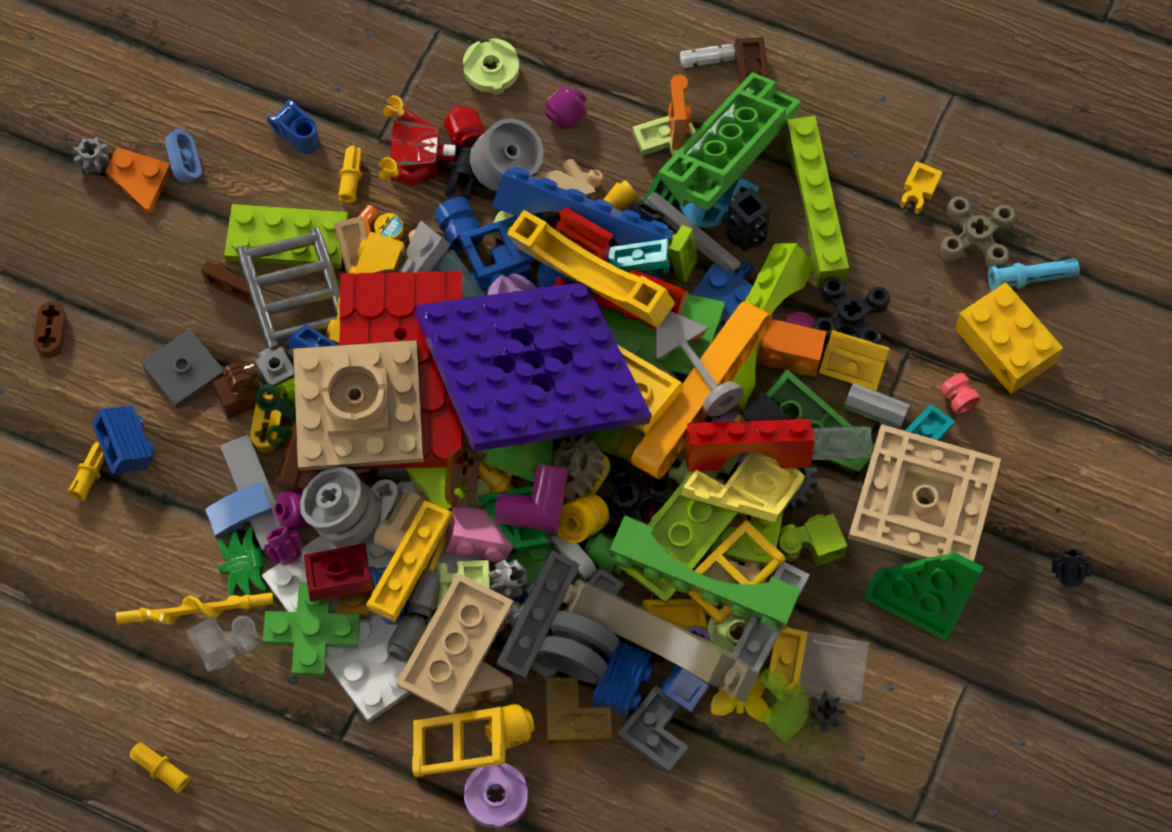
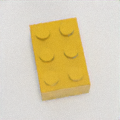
[954,282,1063,394]

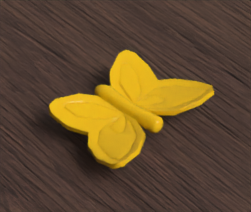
[710,675,771,722]

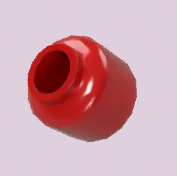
[443,106,485,148]

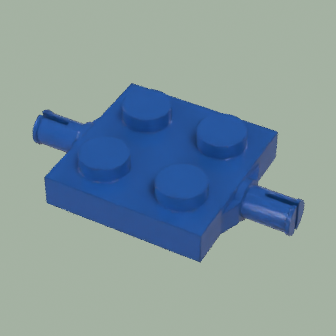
[691,261,754,333]

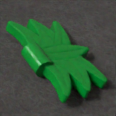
[218,526,268,596]

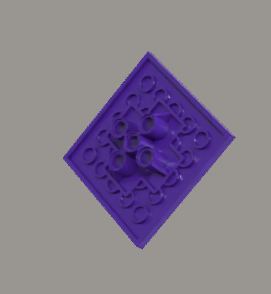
[414,283,652,452]

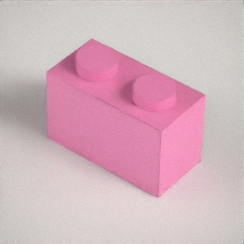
[445,506,513,562]

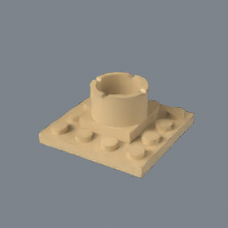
[293,340,424,471]
[848,424,1001,562]

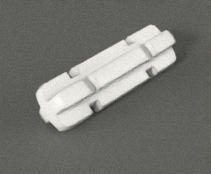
[680,44,735,68]

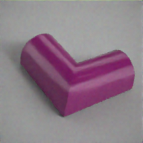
[495,465,568,533]

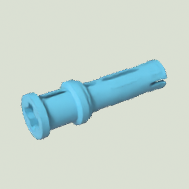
[988,258,1080,291]

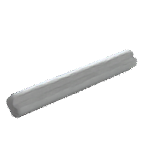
[645,192,741,273]

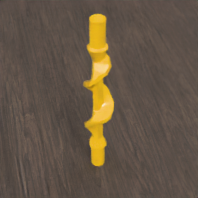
[116,593,274,625]

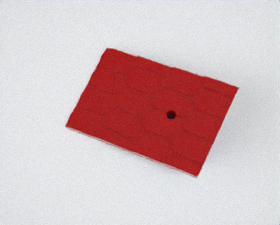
[339,271,463,469]

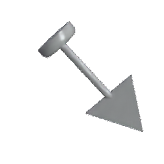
[656,311,744,417]

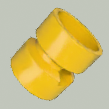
[557,493,609,544]

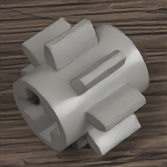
[73,137,110,174]
[489,559,529,599]

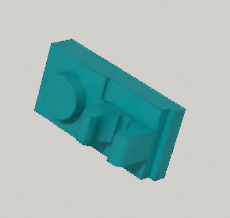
[608,239,670,275]
[905,404,955,441]

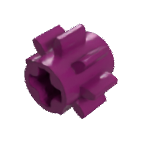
[264,526,304,565]

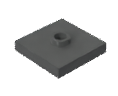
[141,329,224,409]

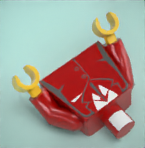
[378,95,456,186]

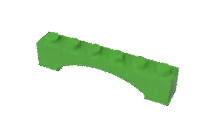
[610,516,801,630]

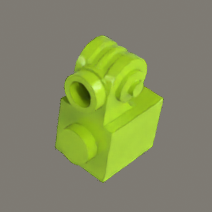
[778,514,848,567]

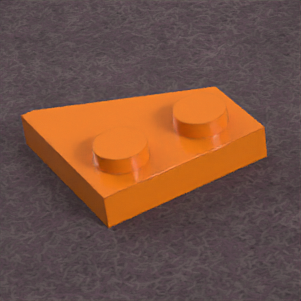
[106,147,172,215]

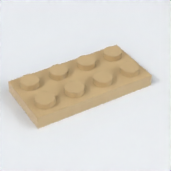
[396,573,514,715]

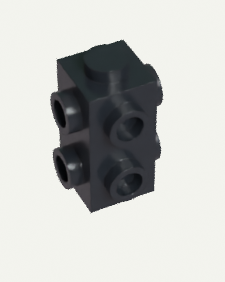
[726,187,771,252]

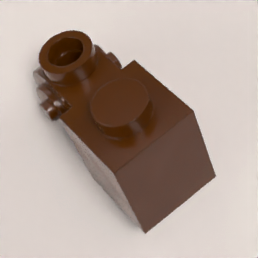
[212,361,261,419]

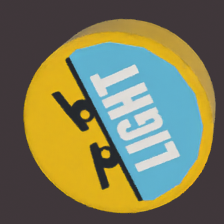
[374,213,404,241]

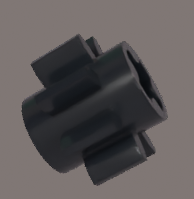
[1052,549,1092,586]
[804,691,845,733]

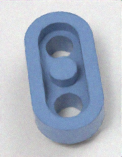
[165,129,202,184]

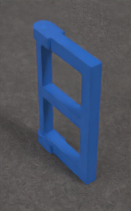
[458,212,548,280]

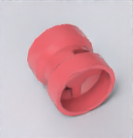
[939,373,981,415]

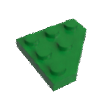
[863,552,984,641]

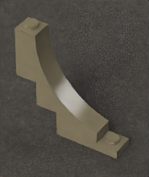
[562,578,759,703]

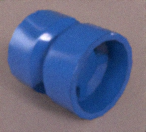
[434,197,484,252]

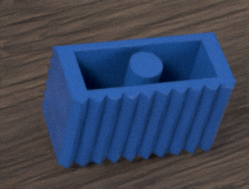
[92,404,154,474]
[592,642,655,719]

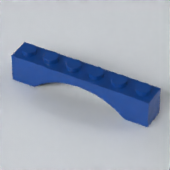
[492,167,674,271]

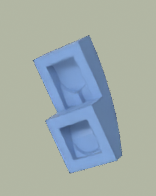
[205,482,272,538]

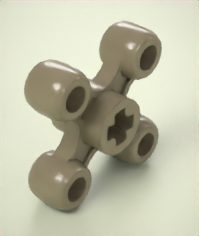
[939,196,1016,269]

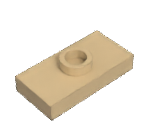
[334,216,368,273]

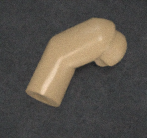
[562,159,603,189]

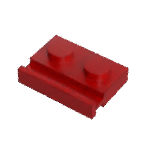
[556,208,613,262]

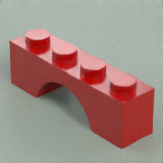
[684,419,815,472]

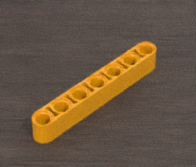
[631,301,772,479]

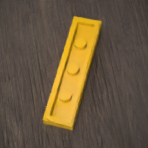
[366,500,453,622]

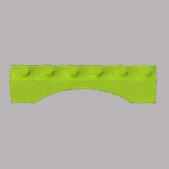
[784,116,849,288]
[731,243,815,410]

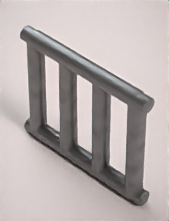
[237,227,340,349]

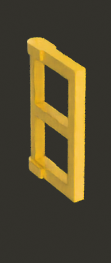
[687,520,786,625]
[412,707,505,777]

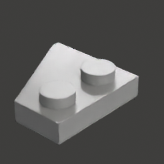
[397,221,450,273]

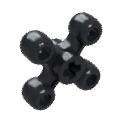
[812,277,890,345]
[603,457,673,525]

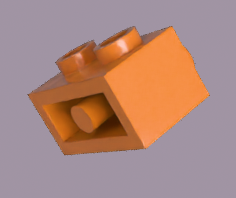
[757,319,826,377]

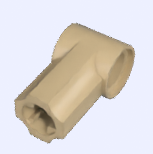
[373,492,424,553]

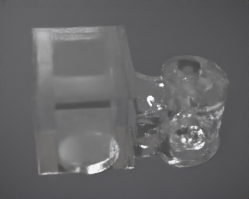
[185,616,259,672]

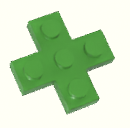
[262,582,361,677]

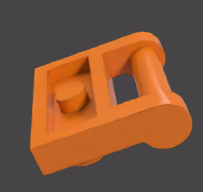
[668,74,691,150]

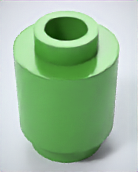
[584,533,623,575]

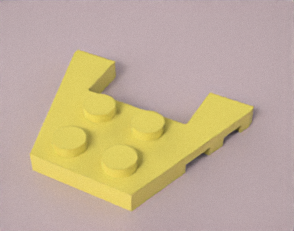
[681,414,805,522]

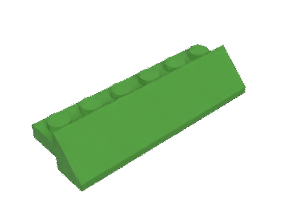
[658,72,801,210]

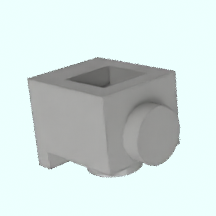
[255,347,295,395]

